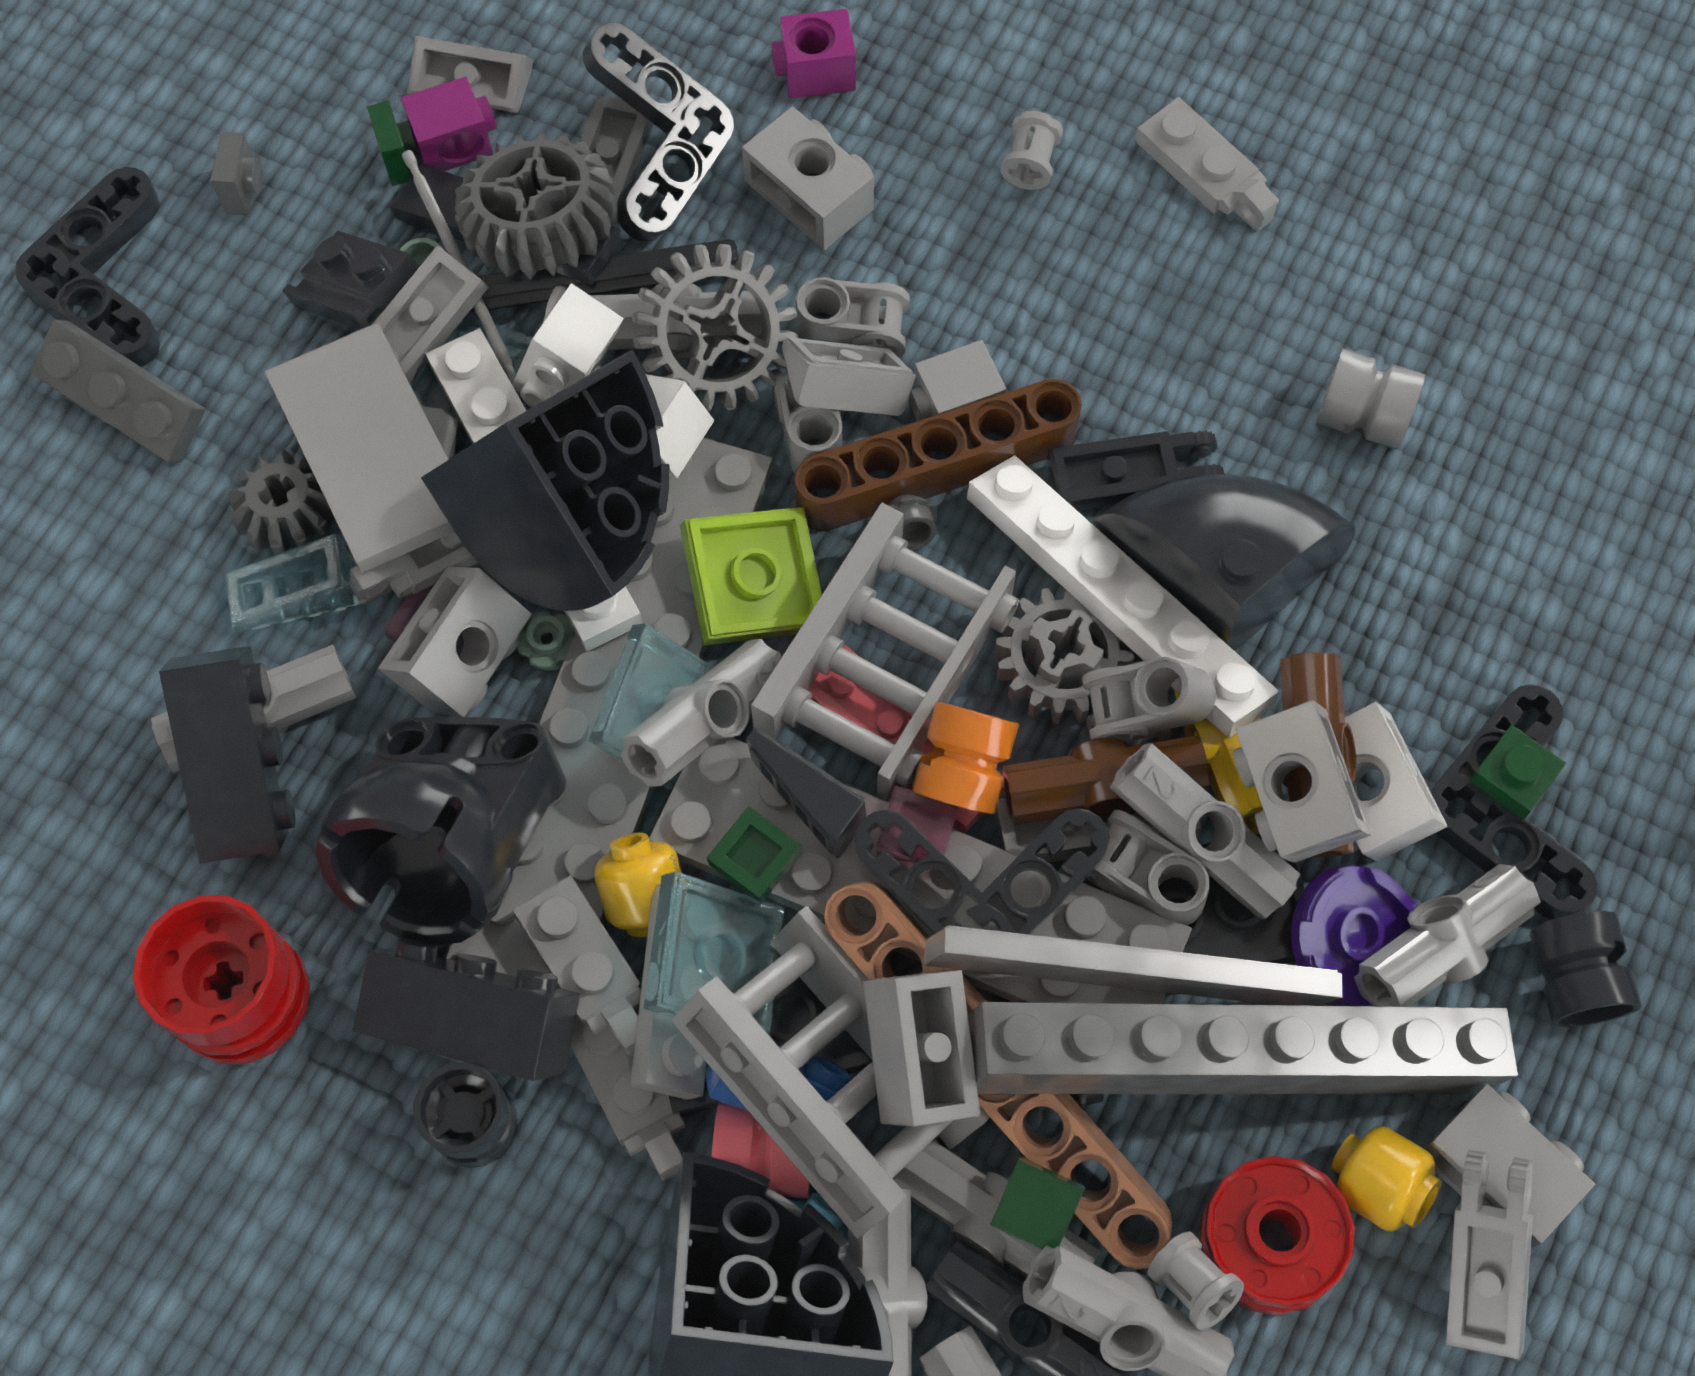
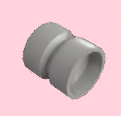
[1316,348,1425,450]

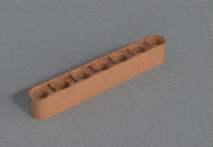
[824,880,1173,1269]

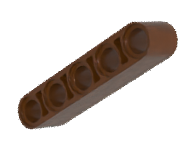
[795,379,1082,531]

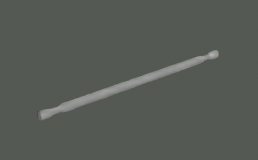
[402,150,518,393]

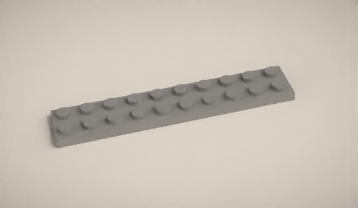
[446,438,773,988]

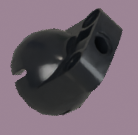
[315,716,567,945]

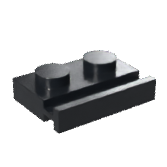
[282,231,419,330]

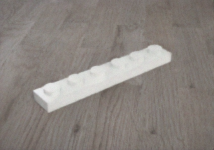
[425,328,643,652]
[967,455,1280,738]

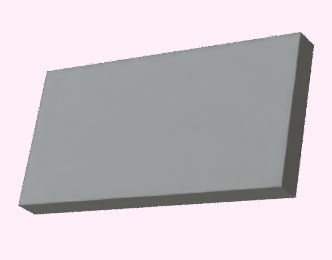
[264,323,454,573]

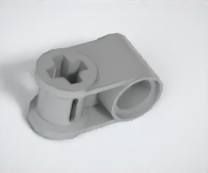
[794,277,910,358]
[770,369,842,473]
[1082,657,1216,742]
[1087,810,1209,925]

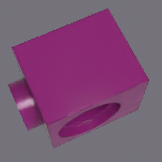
[771,9,856,99]
[400,76,497,171]

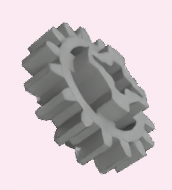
[994,588,1134,724]

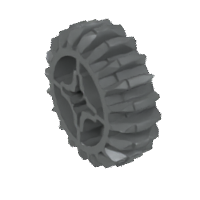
[455,132,617,280]

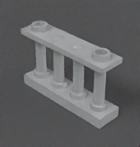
[751,503,1019,802]
[671,906,990,1239]

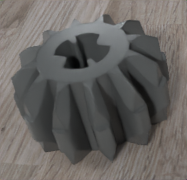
[228,449,334,559]

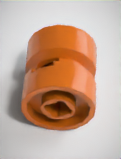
[911,701,1019,814]

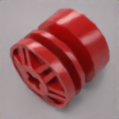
[132,895,310,1064]

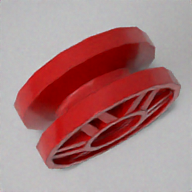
[1199,1156,1355,1316]

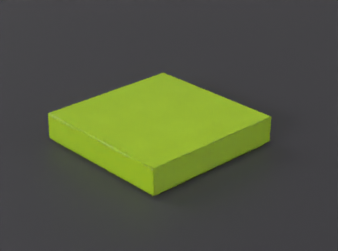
[680,507,822,646]

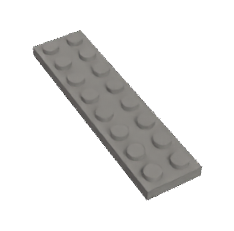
[649,738,1192,1004]

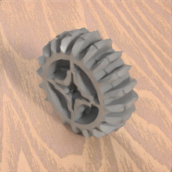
[632,244,798,411]

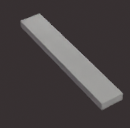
[924,925,1342,1006]

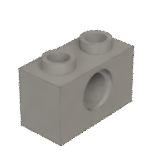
[742,106,874,250]
[378,566,532,717]
[1233,700,1371,862]

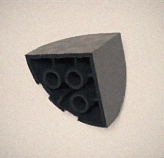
[421,350,670,611]
[1091,474,1355,651]
[648,1152,894,1376]

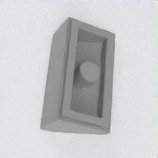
[407,36,533,113]
[782,337,916,416]

